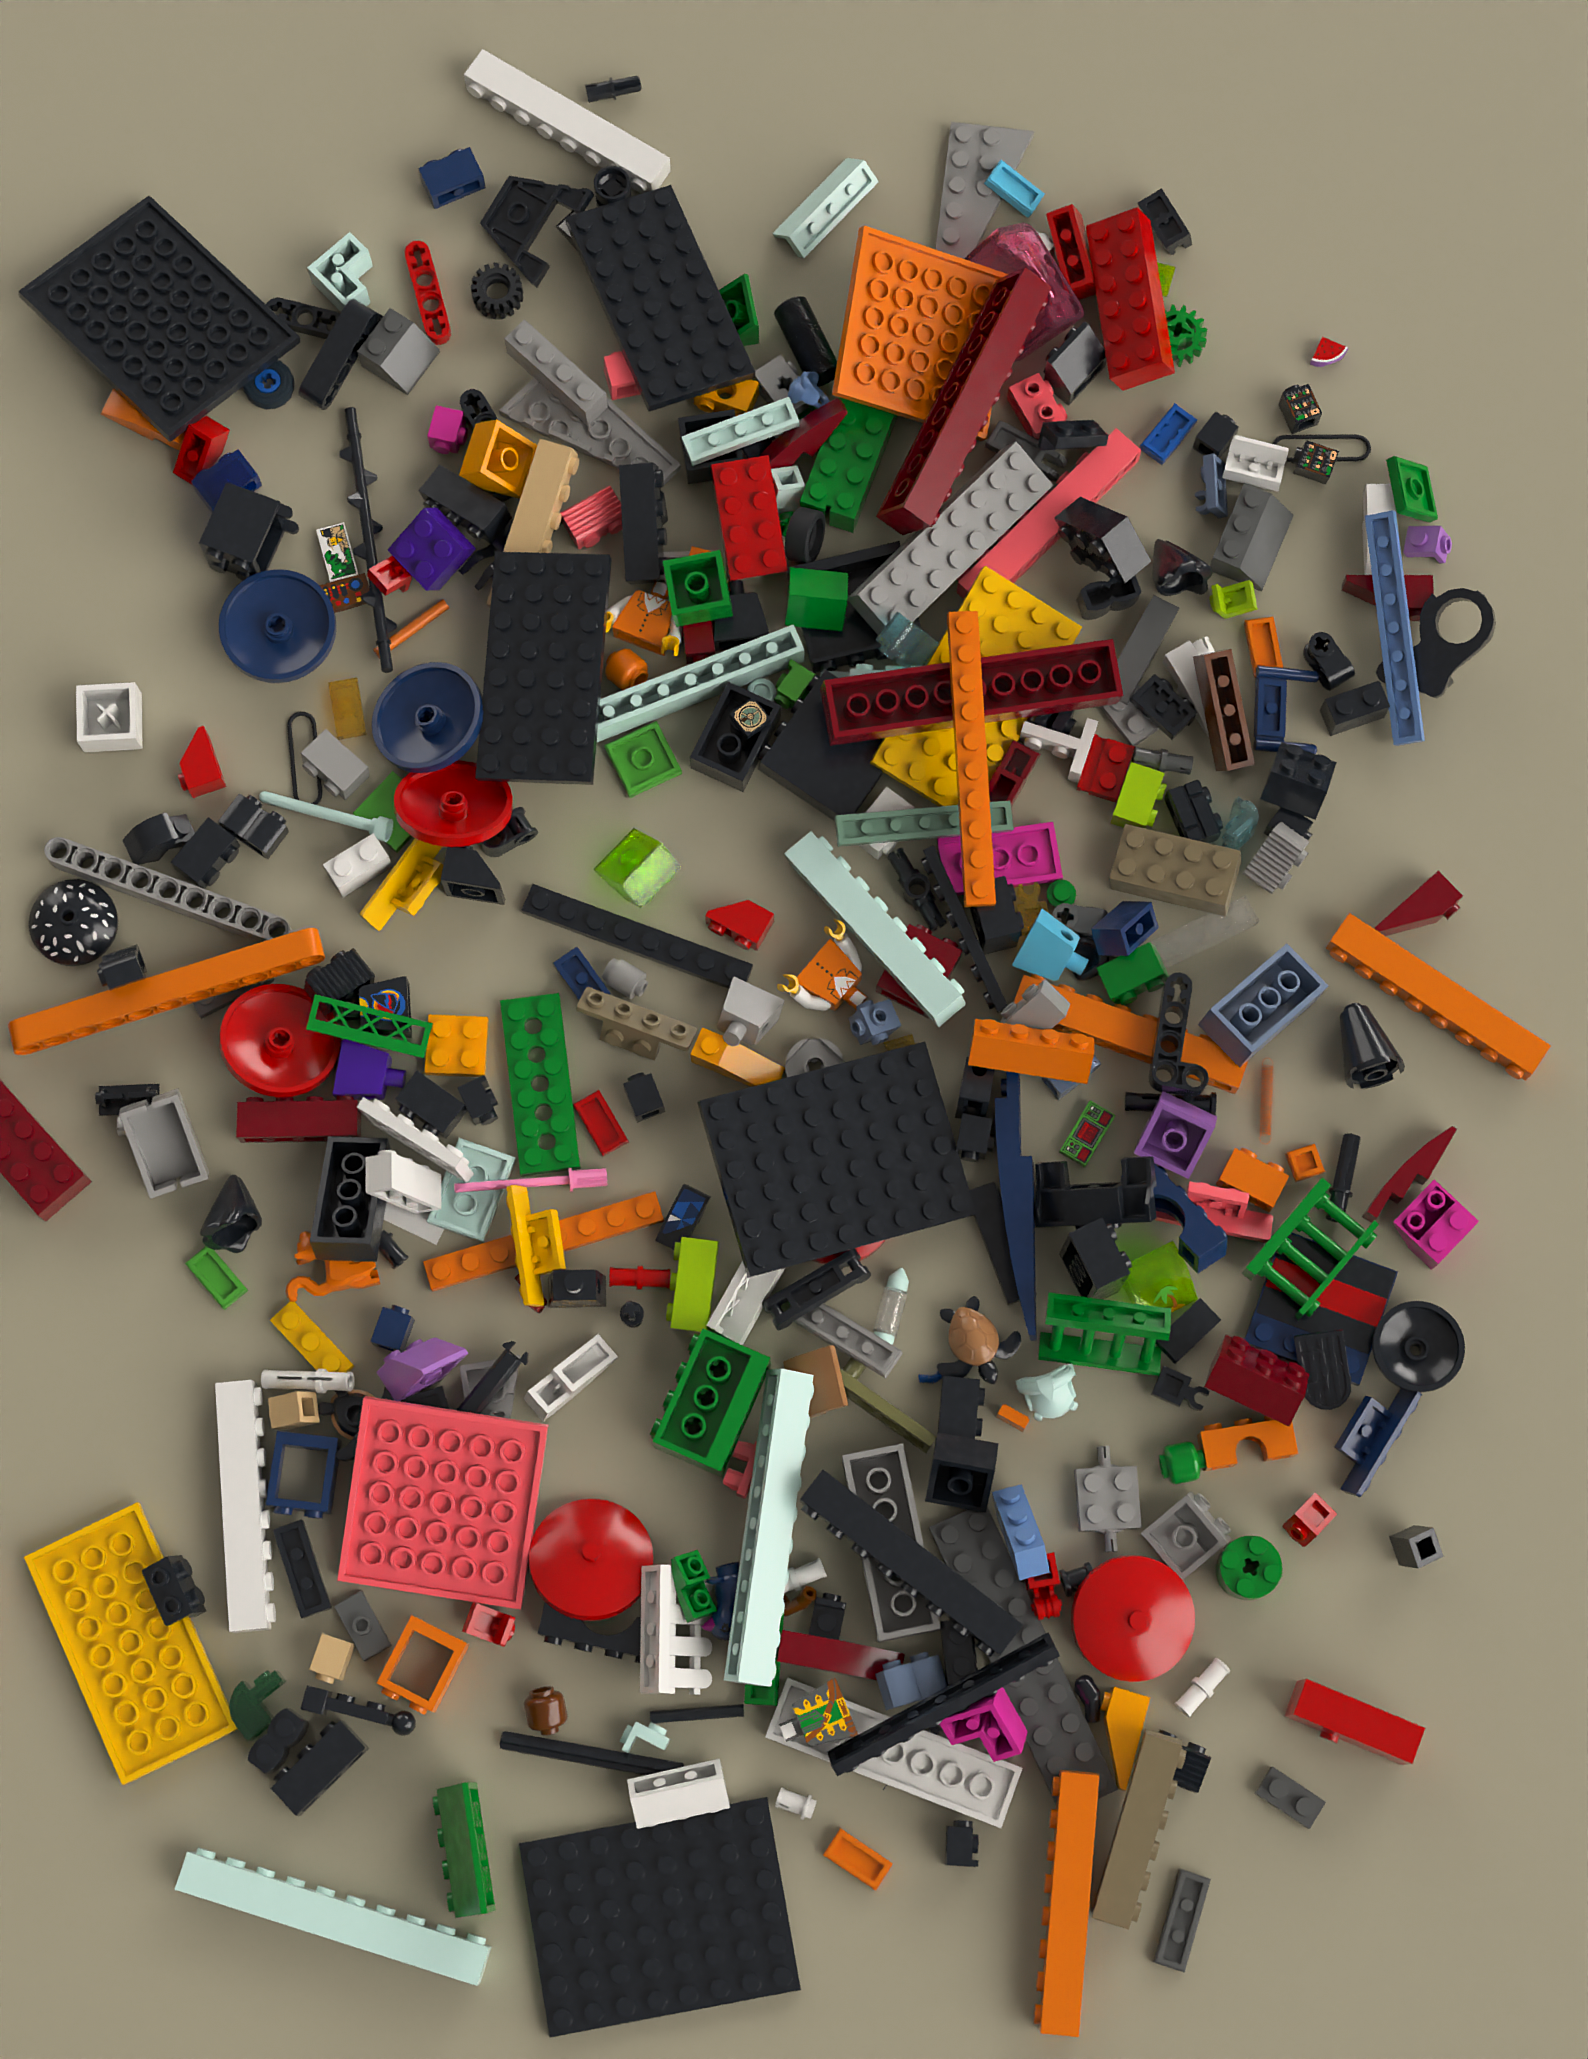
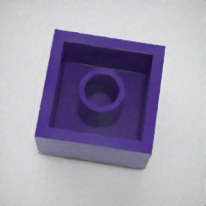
[387,508,476,591]

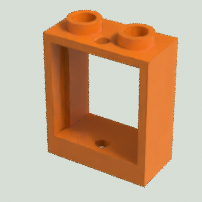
[377,1615,470,1715]

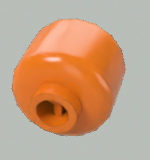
[605,648,648,691]

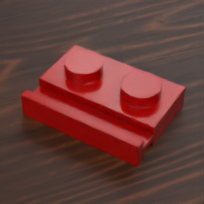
[1076,734,1135,803]

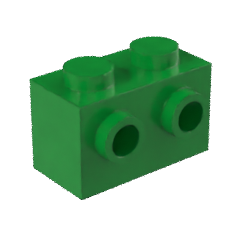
[1097,942,1169,1005]

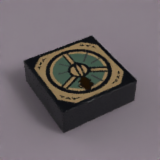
[730,697,771,739]

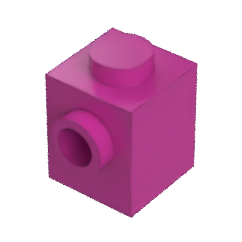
[427,405,468,454]

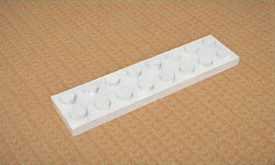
[766,1678,1023,1828]

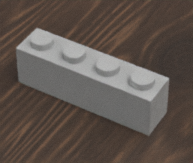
[504,319,608,426]

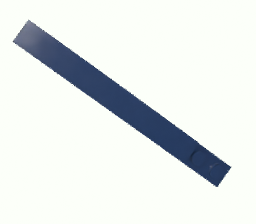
[995,1071,1037,1341]

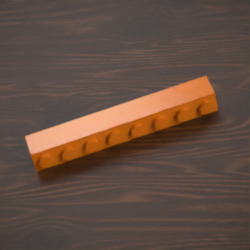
[1326,913,1551,1081]
[1014,974,1249,1094]
[1033,1769,1099,2037]

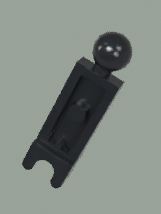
[301,1685,416,1736]

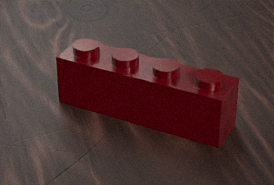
[236,1096,361,1143]

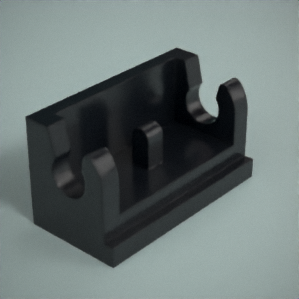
[1138,188,1192,255]

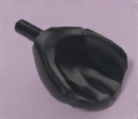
[1072,936,1113,981]

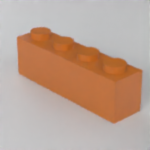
[968,1019,1094,1084]

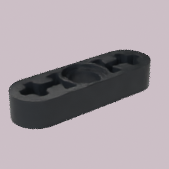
[266,297,340,339]

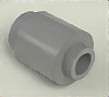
[602,958,648,999]

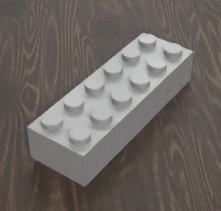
[842,1443,940,1642]

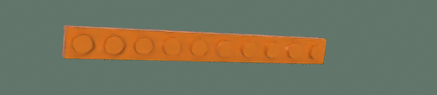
[947,611,996,907]

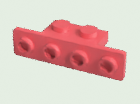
[1155,1181,1273,1243]

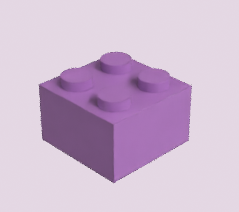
[1134,1091,1217,1179]

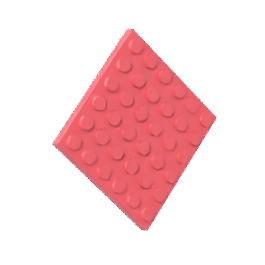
[337,1396,549,1610]

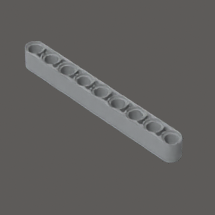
[44,837,293,943]

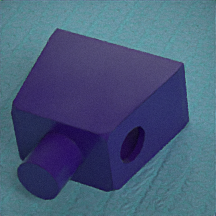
[332,1039,406,1101]

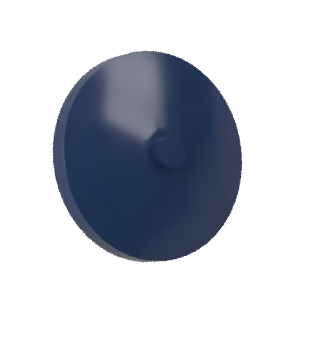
[219,569,336,683]
[372,662,483,773]

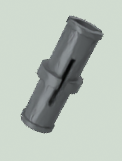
[1132,747,1193,775]

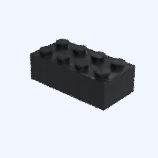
[310,1136,391,1262]
[1059,1218,1132,1300]

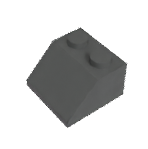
[357,308,440,395]

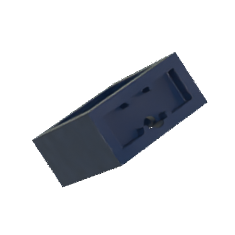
[266,1431,342,1519]

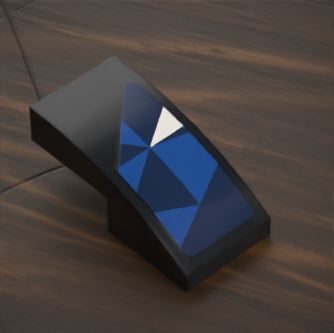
[655,1183,711,1250]

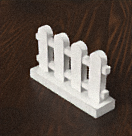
[640,1564,713,1695]

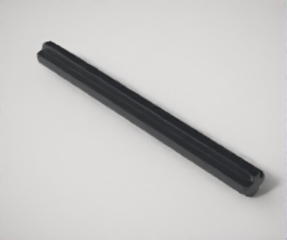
[500,1731,685,1775]

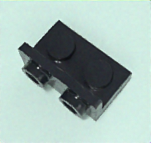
[1130,674,1197,740]

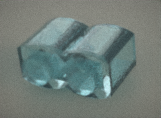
[876,611,940,668]

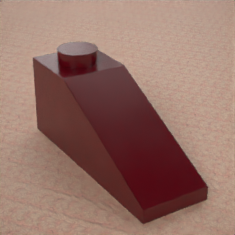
[1341,575,1434,621]
[1374,870,1463,936]

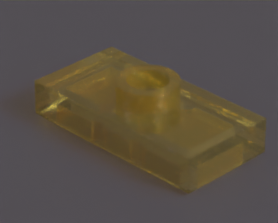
[328,677,367,740]

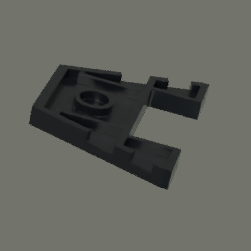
[480,176,594,288]

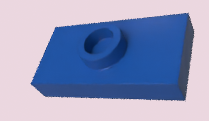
[1140,403,1197,465]

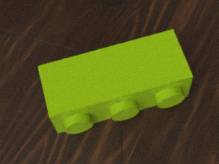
[666,1237,719,1332]

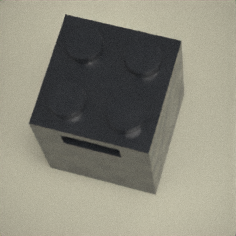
[199,482,299,581]

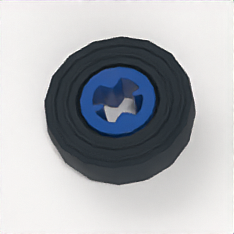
[243,360,294,410]

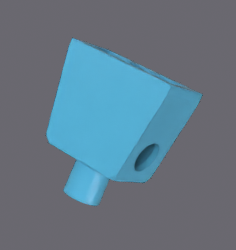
[1012,909,1089,981]

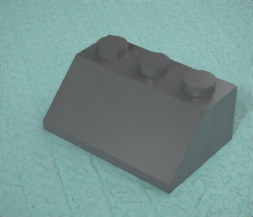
[1210,483,1294,591]

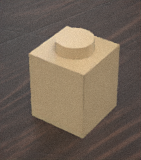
[268,1391,320,1429]
[309,1634,355,1684]

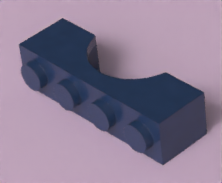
[1121,1163,1228,1274]

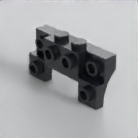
[1034,1156,1157,1230]

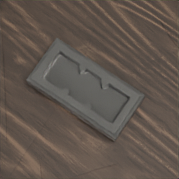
[334,1591,392,1661]

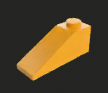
[690,1027,785,1087]
[1100,1687,1150,1790]

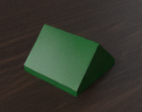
[719,274,759,346]
[784,567,848,631]

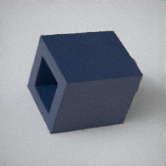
[370,1305,415,1353]

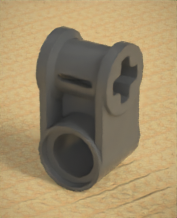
[1052,903,1108,938]

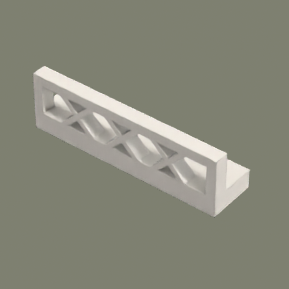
[707,1261,785,1345]

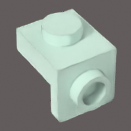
[620,1722,671,1753]

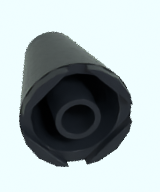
[1340,1003,1405,1089]

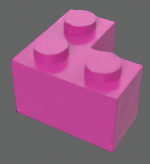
[940,1687,1028,1762]

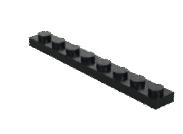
[522,884,753,989]
[827,1632,1060,1776]

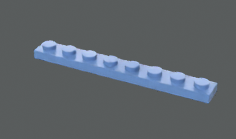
[1365,510,1425,746]

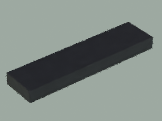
[970,1182,1037,1305]

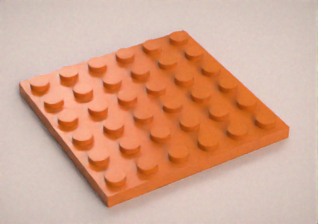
[832,225,1009,441]

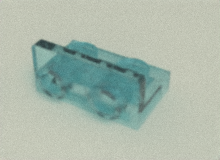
[1222,796,1259,850]

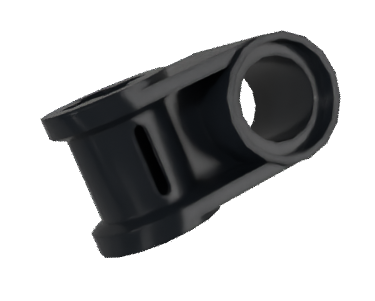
[1303,632,1355,691]
[481,807,538,857]

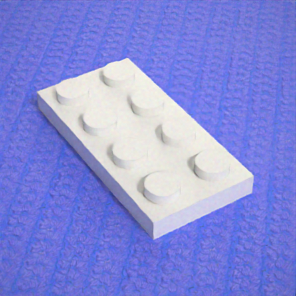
[357,1097,474,1183]

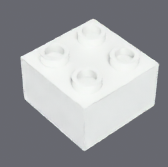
[76,682,143,752]

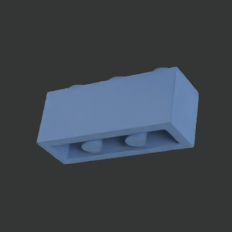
[992,1484,1050,1580]

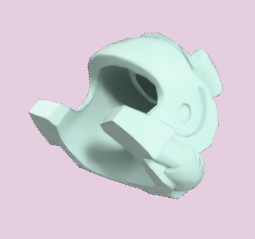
[1016,1363,1078,1421]

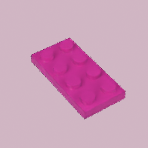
[937,822,1063,896]

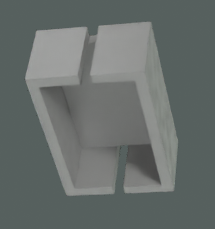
[119,1088,209,1199]

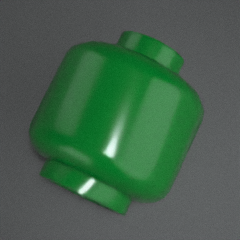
[1158,1441,1206,1484]

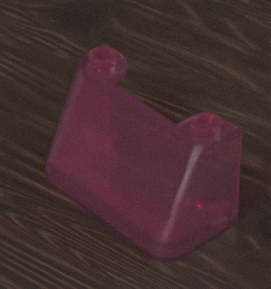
[964,223,1084,362]

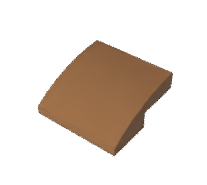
[783,1345,849,1418]

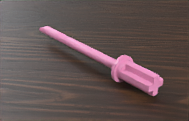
[454,1168,607,1193]

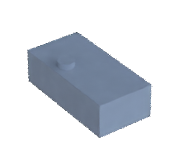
[1198,944,1328,1068]

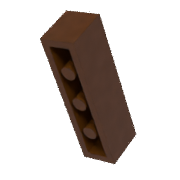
[1193,649,1255,771]

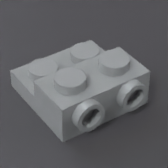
[1141,1491,1231,1580]

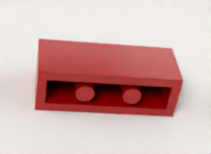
[1046,204,1096,301]

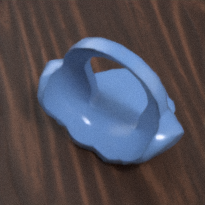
[788,371,830,408]

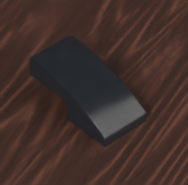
[1156,1298,1221,1364]

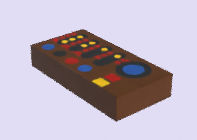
[319,573,370,613]

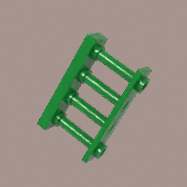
[1242,1178,1379,1320]
[1038,1292,1171,1376]

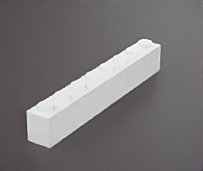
[464,49,671,193]
[215,1380,276,1633]

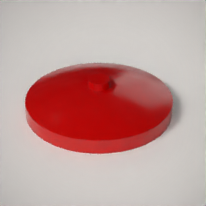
[394,760,513,847]
[219,984,341,1097]
[529,1499,653,1621]
[1071,1555,1195,1682]

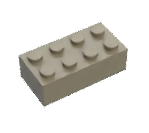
[1109,824,1241,917]

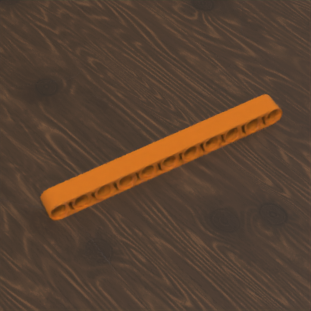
[8,928,325,1055]

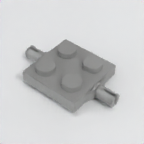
[1074,1446,1142,1552]

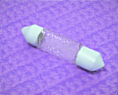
[873,1268,909,1345]

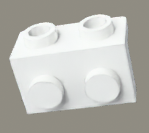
[1222,435,1289,492]

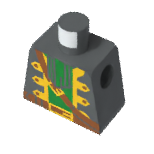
[779,1678,858,1747]

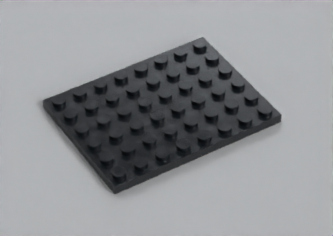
[18,195,300,442]
[697,1041,976,1278]
[519,1797,801,2038]

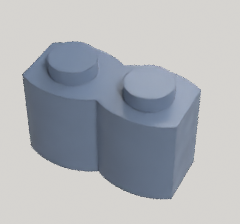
[875,1651,948,1710]

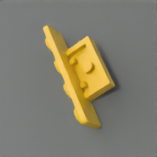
[360,838,443,931]
[506,1185,566,1307]

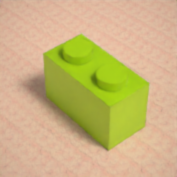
[1110,762,1167,829]

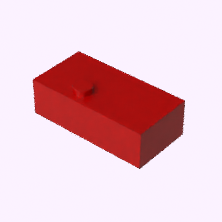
[1284,1679,1425,1765]

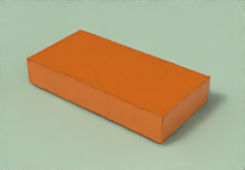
[1244,616,1283,678]
[823,1828,893,1891]

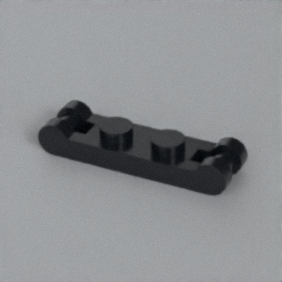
[762,1249,871,1331]

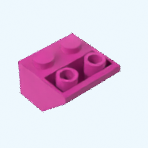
[1393,1179,1479,1270]

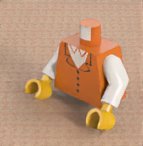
[606,582,684,656]
[777,919,868,1011]

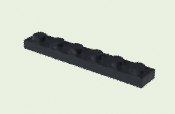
[920,845,1008,1013]

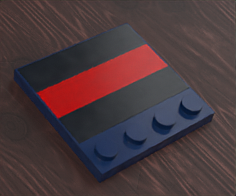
[1244,1233,1398,1386]

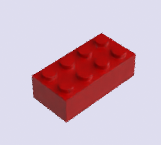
[710,455,788,581]

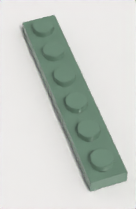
[834,801,1014,847]

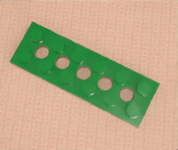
[500,993,581,1177]

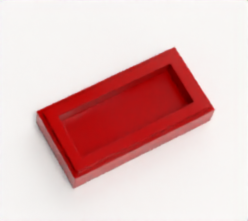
[573,1090,629,1157]

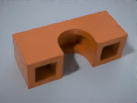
[1197,1416,1298,1471]

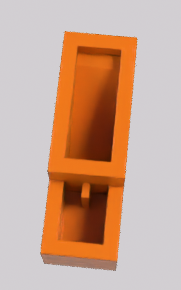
[101,388,187,451]

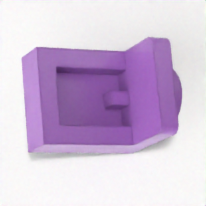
[1403,525,1452,563]

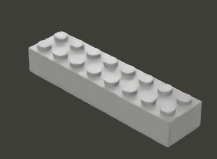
[848,442,1053,642]

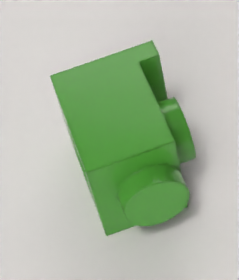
[774,659,815,709]

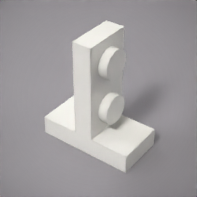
[1019,718,1099,783]

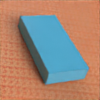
[984,160,1045,218]

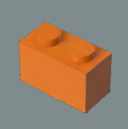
[1215,1148,1289,1212]

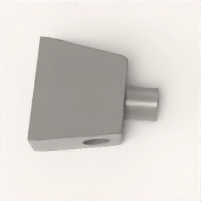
[717,977,785,1046]

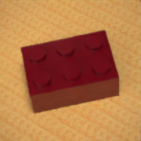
[1204,1335,1309,1426]

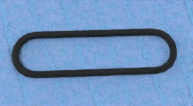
[1272,434,1371,462]
[287,711,322,805]

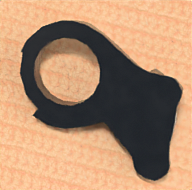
[1376,588,1496,699]

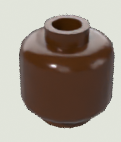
[524,1686,568,1736]

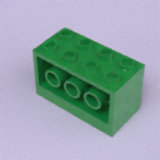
[650,1328,771,1478]

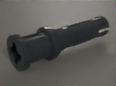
[1125,1092,1217,1116]

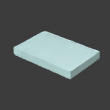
[427,1138,516,1243]

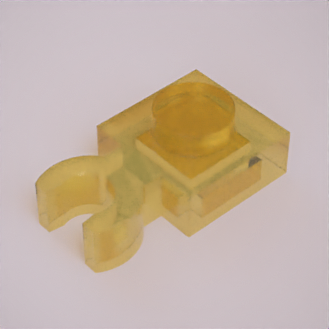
[1016,882,1048,936]

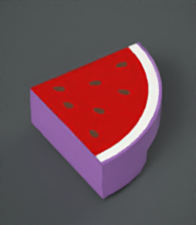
[1310,337,1349,367]

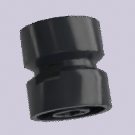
[594,166,632,207]

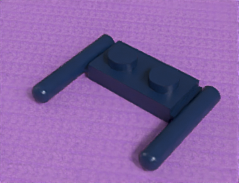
[1253,665,1320,754]

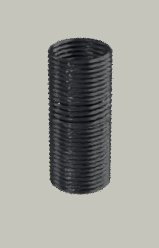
[774,296,838,387]

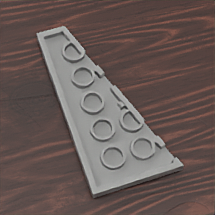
[936,122,1034,261]
[499,378,681,488]

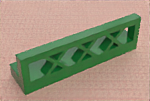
[306,994,433,1058]

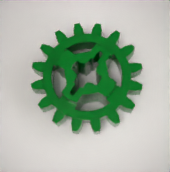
[1165,305,1208,367]

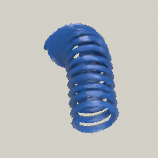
[918,1369,942,1384]

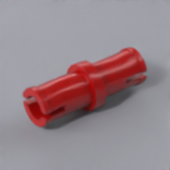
[609,1266,670,1290]

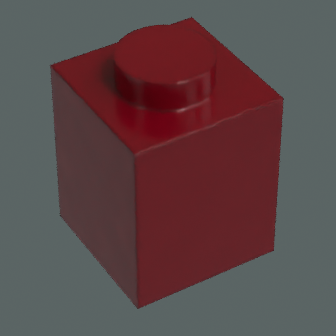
[683,621,715,664]

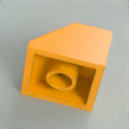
[459,420,537,499]

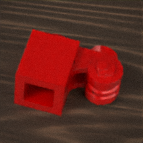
[1025,1552,1062,1621]

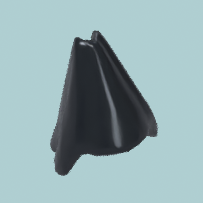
[1152,539,1212,596]
[200,1174,262,1253]

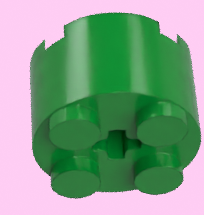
[1216,1535,1282,1601]

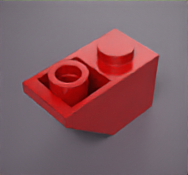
[705,900,774,951]

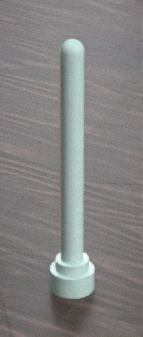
[259,791,393,842]

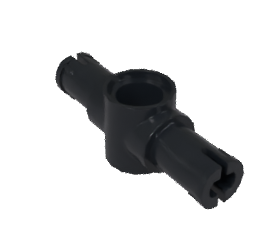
[887,847,947,932]

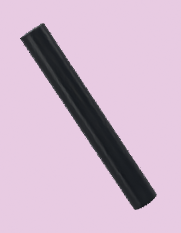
[650,1704,744,1724]

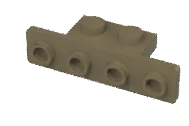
[576,987,697,1061]

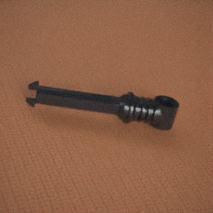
[456,1341,529,1414]

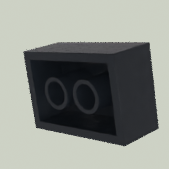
[1055,497,1151,583]
[690,682,781,792]

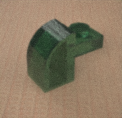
[230,1670,287,1741]

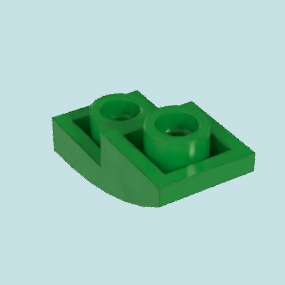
[671,1550,717,1623]

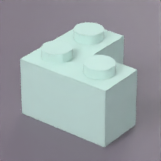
[307,232,373,312]

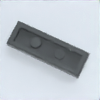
[1153,1869,1211,1973]

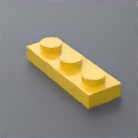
[270,1301,355,1372]

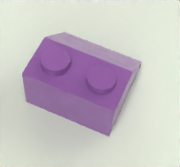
[376,1337,468,1401]

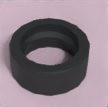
[785,507,826,564]

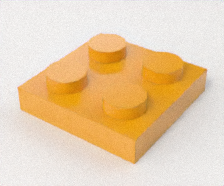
[424,1014,489,1077]

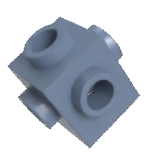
[848,999,902,1046]

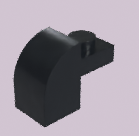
[122,812,195,865]

